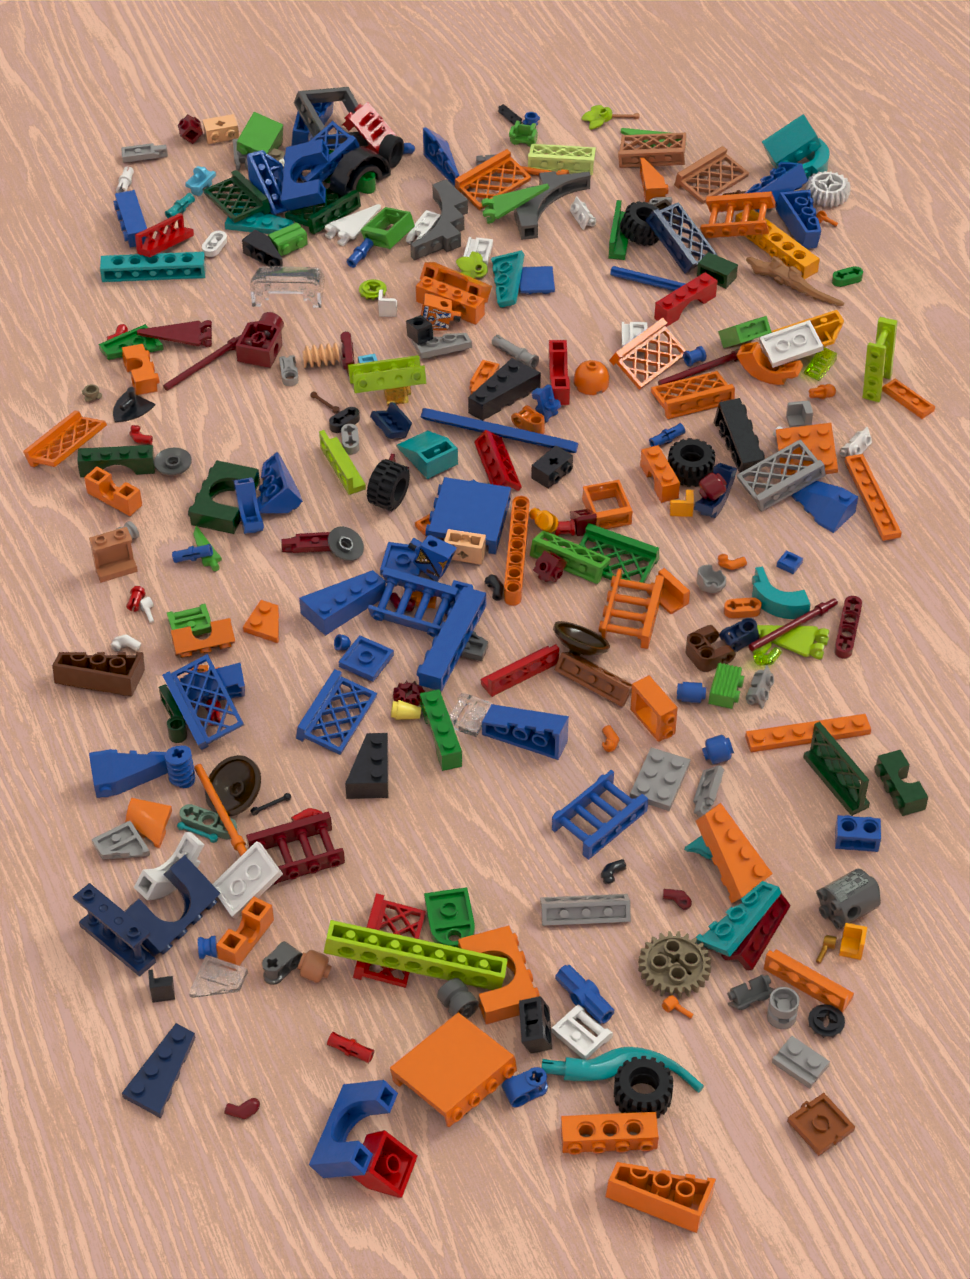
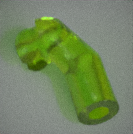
[753,647,782,666]

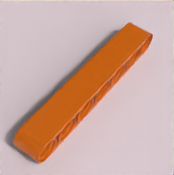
[504,496,530,606]

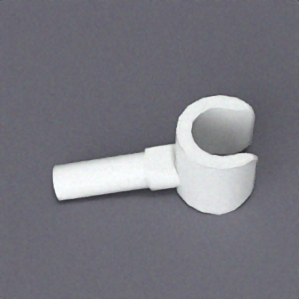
[140,596,154,623]

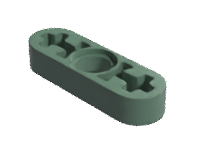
[179,804,238,840]

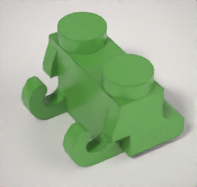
[509,121,538,147]

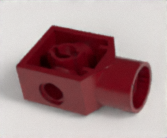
[235,312,284,368]

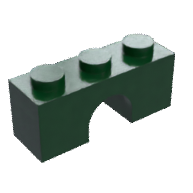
[874,749,928,816]

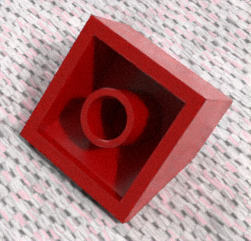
[351,1130,418,1198]

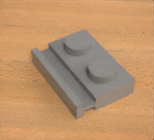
[772,1036,830,1089]

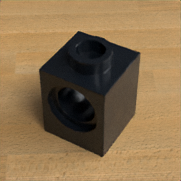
[406,315,433,345]

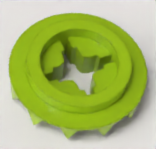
[359,279,387,301]

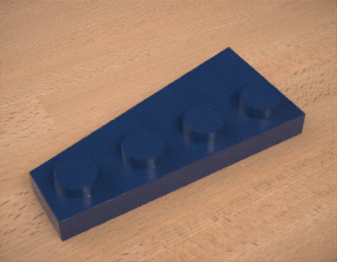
[122,1023,196,1118]

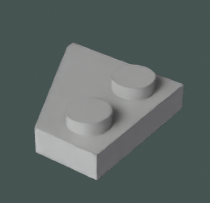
[92,821,150,860]

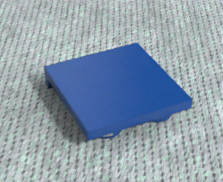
[520,266,555,295]

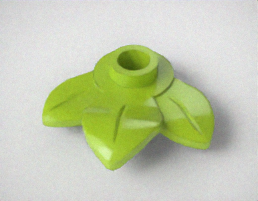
[581,105,613,130]
[456,251,488,279]

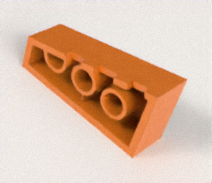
[696,803,773,904]
[606,1162,716,1233]

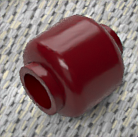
[698,473,727,501]

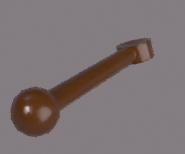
[310,391,340,414]

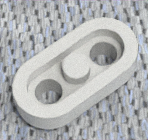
[202,231,227,257]

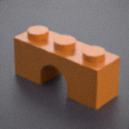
[122,344,160,395]
[640,445,680,503]
[84,467,142,516]
[170,618,235,658]
[216,896,274,969]

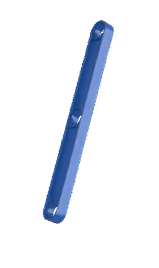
[420,408,579,453]

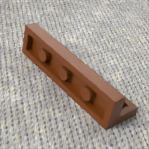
[554,651,632,707]

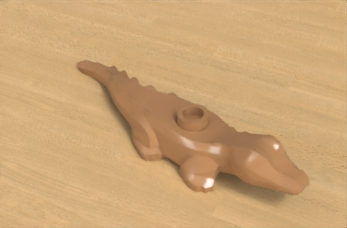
[746,256,844,306]

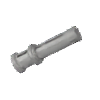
[491,335,539,369]

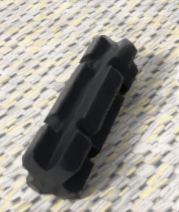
[498,104,522,125]

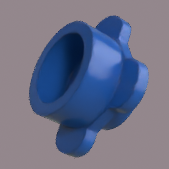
[522,112,540,126]

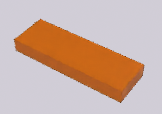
[882,378,935,419]

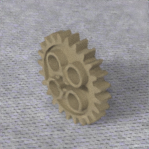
[638,931,712,999]

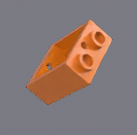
[582,480,633,529]
[630,675,678,742]

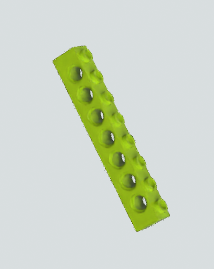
[323,920,508,990]

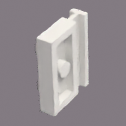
[463,237,493,266]
[622,322,647,348]

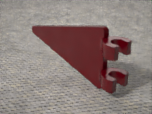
[137,320,212,347]

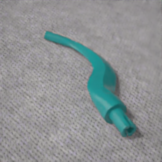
[542,1047,704,1093]

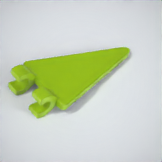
[757,625,829,660]

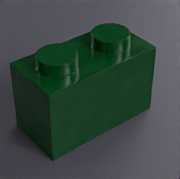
[697,252,738,289]

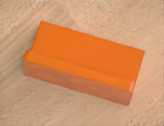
[646,568,690,614]

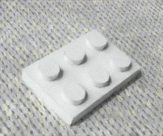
[759,320,823,368]
[212,841,283,919]

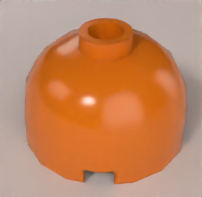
[574,360,610,395]

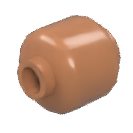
[297,950,332,983]

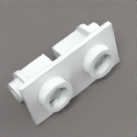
[570,196,596,230]
[840,427,872,457]

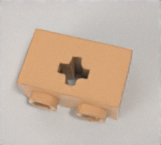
[202,114,239,144]
[444,529,486,565]

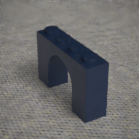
[124,855,221,956]

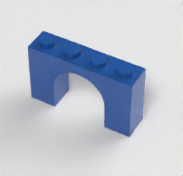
[280,139,329,211]
[309,1080,398,1178]

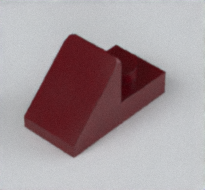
[570,508,597,536]

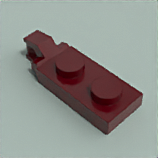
[281,532,331,553]

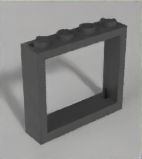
[294,87,369,149]

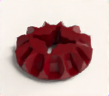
[393,680,425,706]

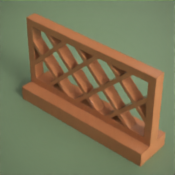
[618,132,687,168]
[674,146,749,204]

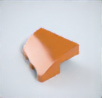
[125,798,172,848]

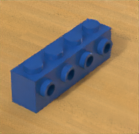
[113,190,147,248]

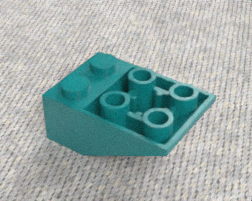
[397,430,458,479]

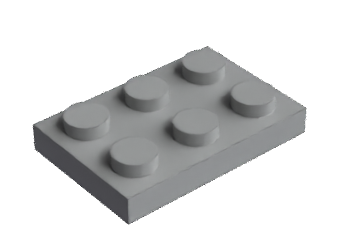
[630,747,691,811]

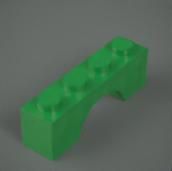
[420,689,462,771]

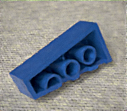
[291,102,334,146]
[776,190,822,249]

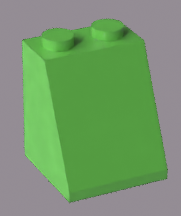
[237,112,283,155]

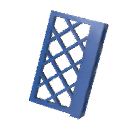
[299,121,360,183]
[162,654,244,750]
[296,669,377,755]

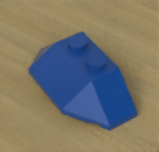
[247,150,288,215]

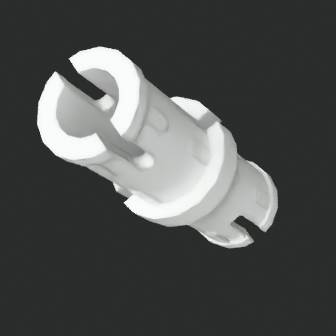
[116,166,134,193]

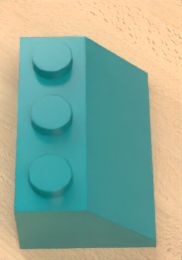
[762,114,821,169]

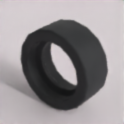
[378,134,404,168]

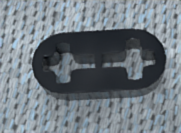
[329,407,360,433]

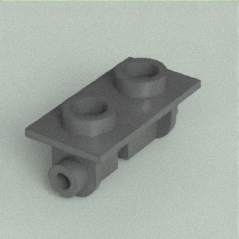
[727,975,775,1010]

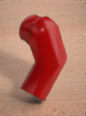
[106,324,128,340]
[129,425,153,445]
[291,808,322,822]

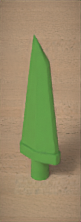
[193,525,222,571]

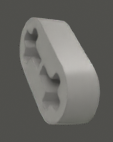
[341,424,359,455]

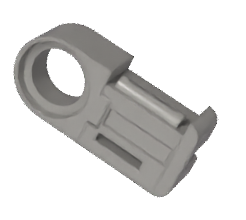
[279,355,299,386]

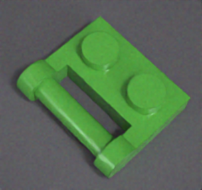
[166,603,211,636]

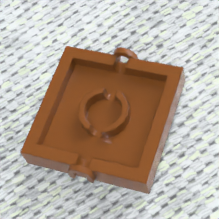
[787,1093,855,1156]

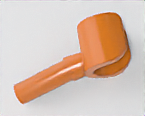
[816,210,838,226]
[662,995,694,1019]

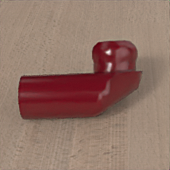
[389,592,415,612]

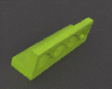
[319,430,366,495]

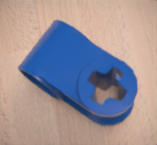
[501,1067,548,1108]

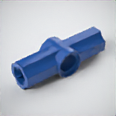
[555,965,615,1024]

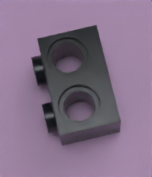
[519,996,552,1054]

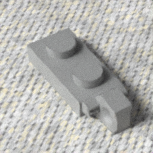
[121,143,168,163]
[693,765,724,817]

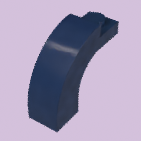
[694,463,737,518]

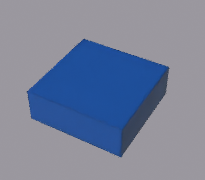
[776,550,803,574]

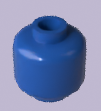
[702,735,734,764]

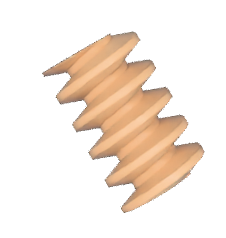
[302,343,340,368]

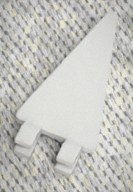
[325,204,381,246]

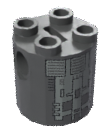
[816,869,881,930]

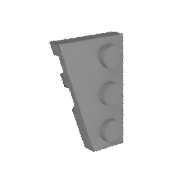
[411,333,472,359]

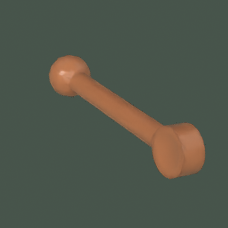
[612,113,640,119]

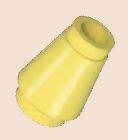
[391,700,421,720]

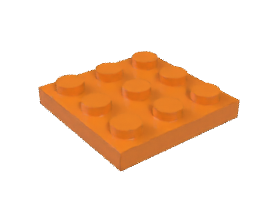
[776,423,838,476]

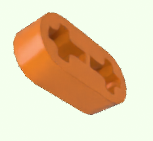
[724,597,762,619]

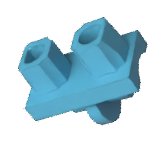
[185,166,216,196]

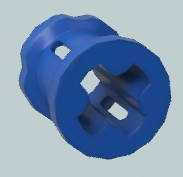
[683,346,707,367]

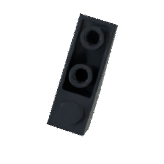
[242,230,283,273]

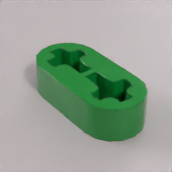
[832,266,864,287]

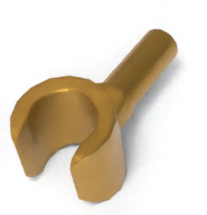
[816,935,837,964]

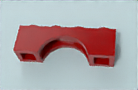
[654,272,717,327]
[548,340,570,405]

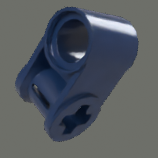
[719,618,759,652]

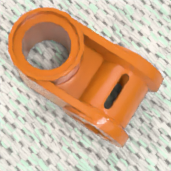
[511,405,545,434]

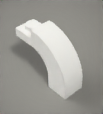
[134,832,205,900]

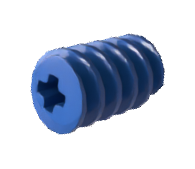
[165,745,196,788]

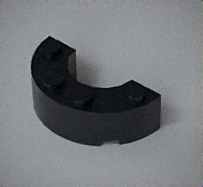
[330,147,391,197]

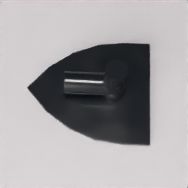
[113,387,156,422]

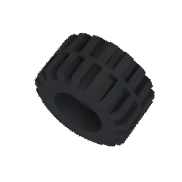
[620,201,666,246]
[668,438,715,487]
[367,459,410,511]
[614,1056,673,1119]

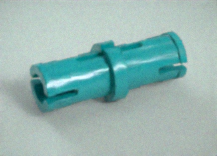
[165,193,195,218]

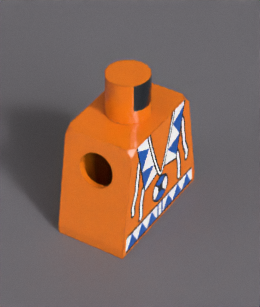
[421,293,461,330]

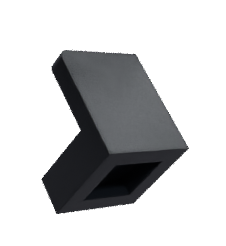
[148,969,175,1003]

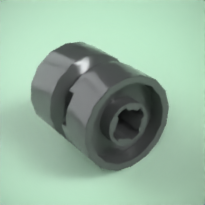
[437,978,479,1019]

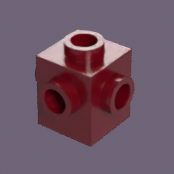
[178,114,203,144]
[533,550,567,583]

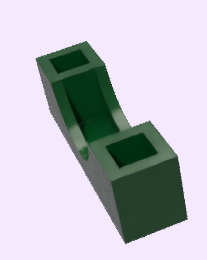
[77,445,155,478]

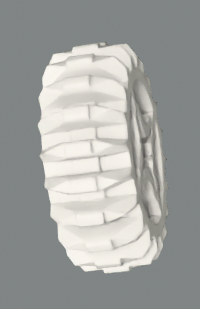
[805,170,851,208]

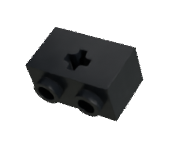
[531,446,573,489]

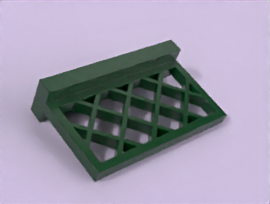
[203,170,271,223]
[285,187,361,234]
[803,721,870,816]

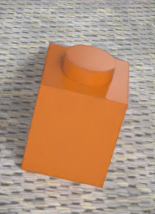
[640,158,669,202]

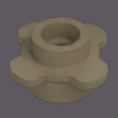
[82,384,102,402]

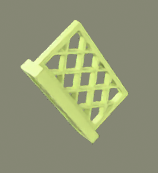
[528,144,596,175]

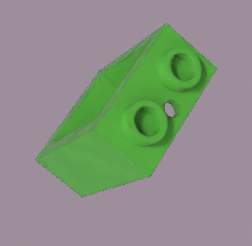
[361,207,415,249]
[718,316,772,348]

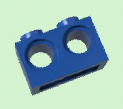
[835,815,881,852]

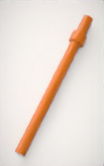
[194,764,247,857]

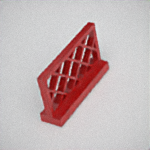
[353,893,426,988]

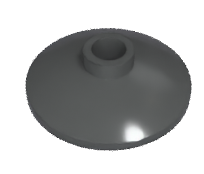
[154,447,192,475]
[328,526,364,561]

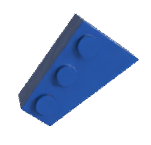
[180,662,245,706]

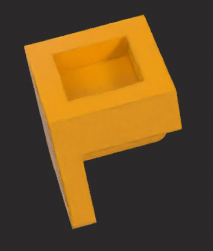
[670,490,694,517]
[839,923,867,960]

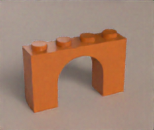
[458,925,540,1025]

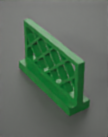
[577,523,660,591]

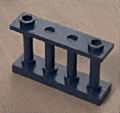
[73,883,156,977]

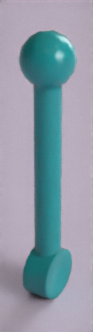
[177,822,218,843]

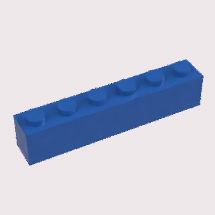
[417,587,487,692]

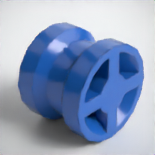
[198,936,218,959]

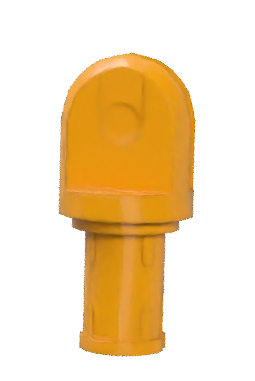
[529,508,558,533]

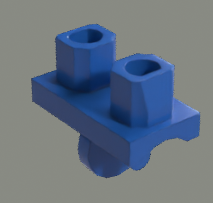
[531,384,561,422]

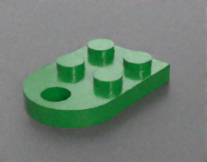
[424,887,475,948]

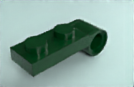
[158,684,187,743]

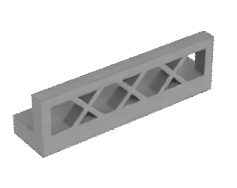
[540,894,631,926]

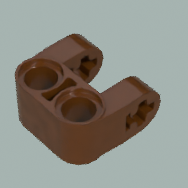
[685,625,736,672]

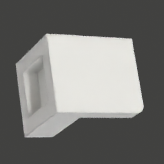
[378,290,397,317]

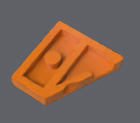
[243,600,279,643]

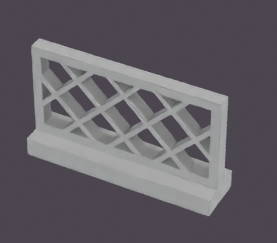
[736,439,826,512]

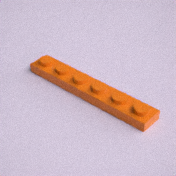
[844,454,902,541]
[745,714,871,752]

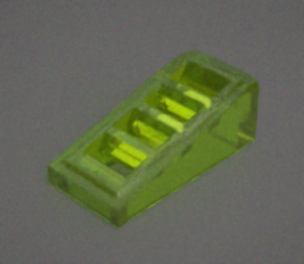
[804,347,837,381]

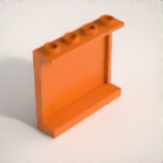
[390,1012,517,1127]

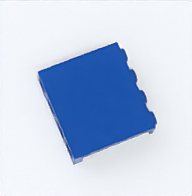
[425,477,511,554]

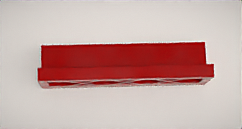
[135,213,194,257]
[474,430,522,491]
[481,644,559,697]

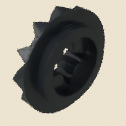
[808,1004,845,1038]

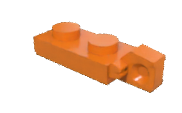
[469,360,500,394]

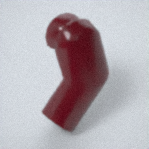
[663,889,692,910]
[224,1098,260,1120]

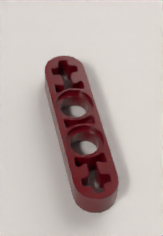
[834,596,862,659]

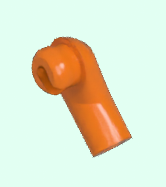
[718,554,747,570]
[602,725,620,752]

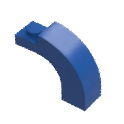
[233,478,264,534]

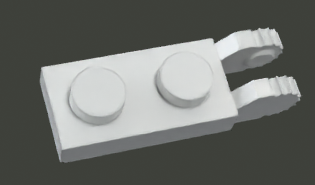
[406,210,441,244]

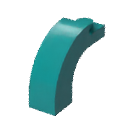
[802,138,830,180]
[752,566,811,619]

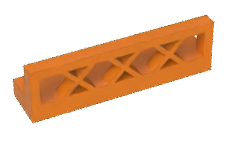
[764,949,854,1013]

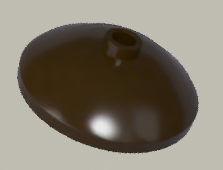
[553,621,610,656]
[205,755,261,816]

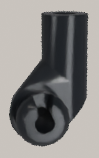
[484,574,504,601]
[600,859,626,884]

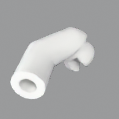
[111,635,142,652]

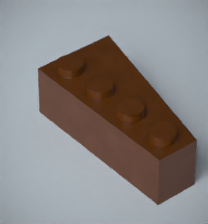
[52,652,145,697]

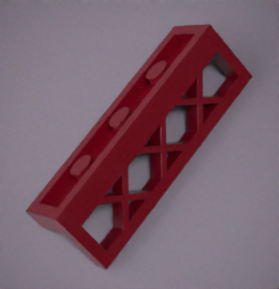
[721,893,791,971]

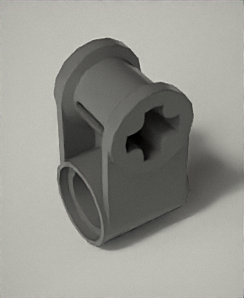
[262,941,303,985]

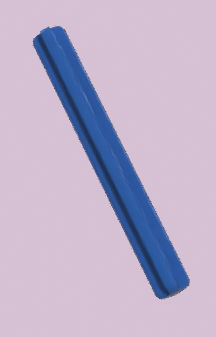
[610,266,685,291]

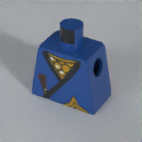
[408,535,457,582]

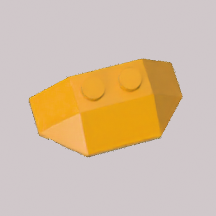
[771,310,844,347]

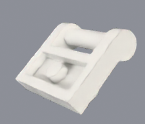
[551,1005,613,1060]

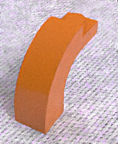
[737,342,803,385]

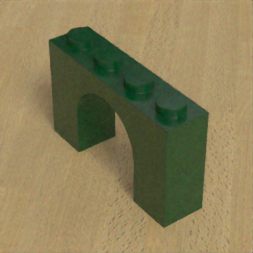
[188,460,260,534]

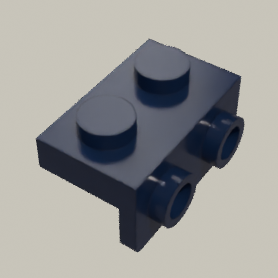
[370,402,412,439]

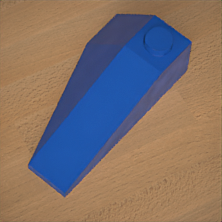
[423,127,459,187]
[257,452,303,513]

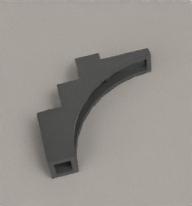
[514,171,591,240]
[410,179,468,260]

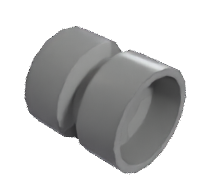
[767,987,800,1029]

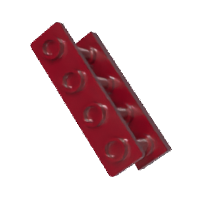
[246,811,345,886]

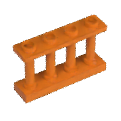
[700,191,776,238]
[598,569,664,649]

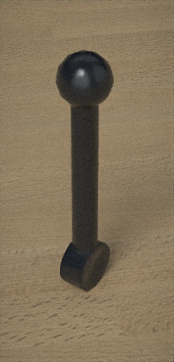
[250,793,292,816]

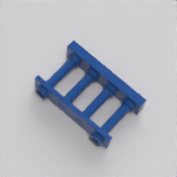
[368,567,460,637]
[552,770,648,860]

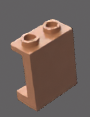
[89,527,138,583]

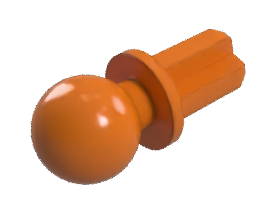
[808,384,836,399]

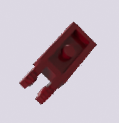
[340,331,355,377]

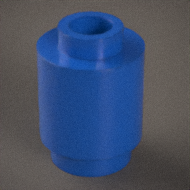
[677,682,706,703]

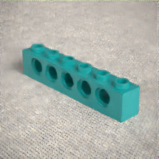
[100,252,206,282]

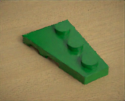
[99,324,164,360]

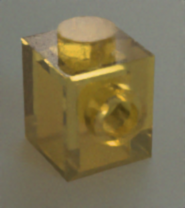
[384,386,411,406]

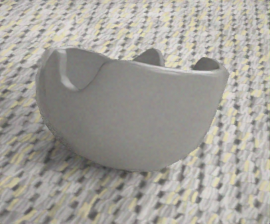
[696,564,726,593]

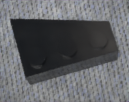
[345,733,389,799]

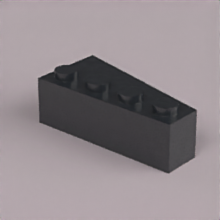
[468,358,541,421]
[713,398,765,473]

